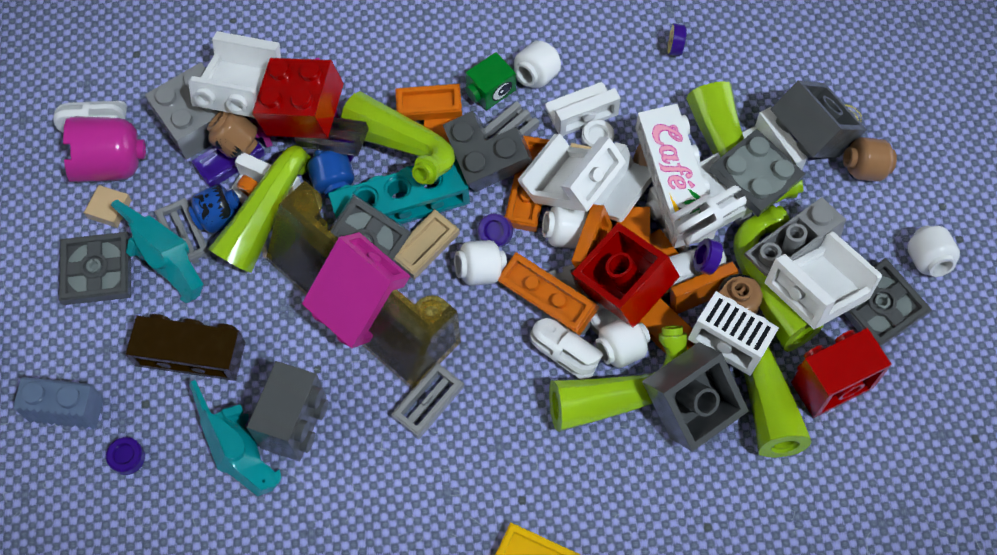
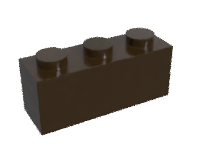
[125,314,246,381]

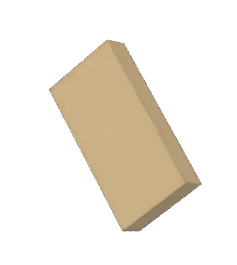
[393,209,460,280]

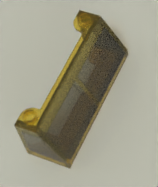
[266,181,461,390]

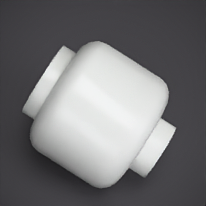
[514,41,561,88]
[542,206,588,249]
[907,226,960,277]
[454,240,507,286]
[595,319,650,368]

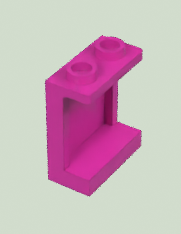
[302,232,410,349]

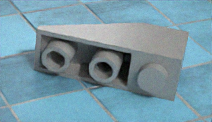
[745,197,846,277]

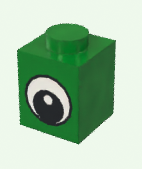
[465,52,516,111]

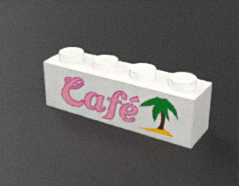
[635,104,717,248]

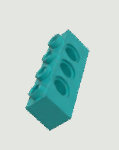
[328,156,470,224]

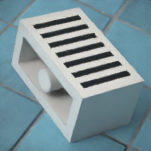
[688,291,779,376]

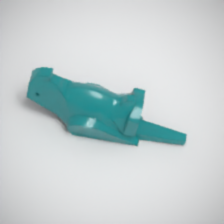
[111,200,204,303]
[189,380,281,497]

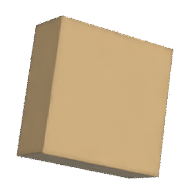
[84,185,132,228]

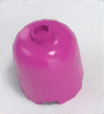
[63,116,146,182]

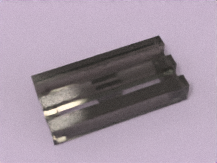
[295,117,369,156]

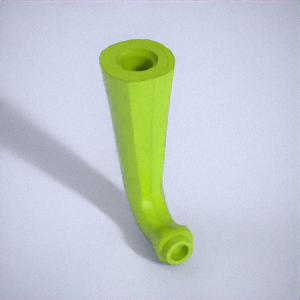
[686,81,804,203]
[340,91,455,184]
[209,145,311,273]
[733,205,824,352]
[549,325,687,432]
[693,343,812,458]

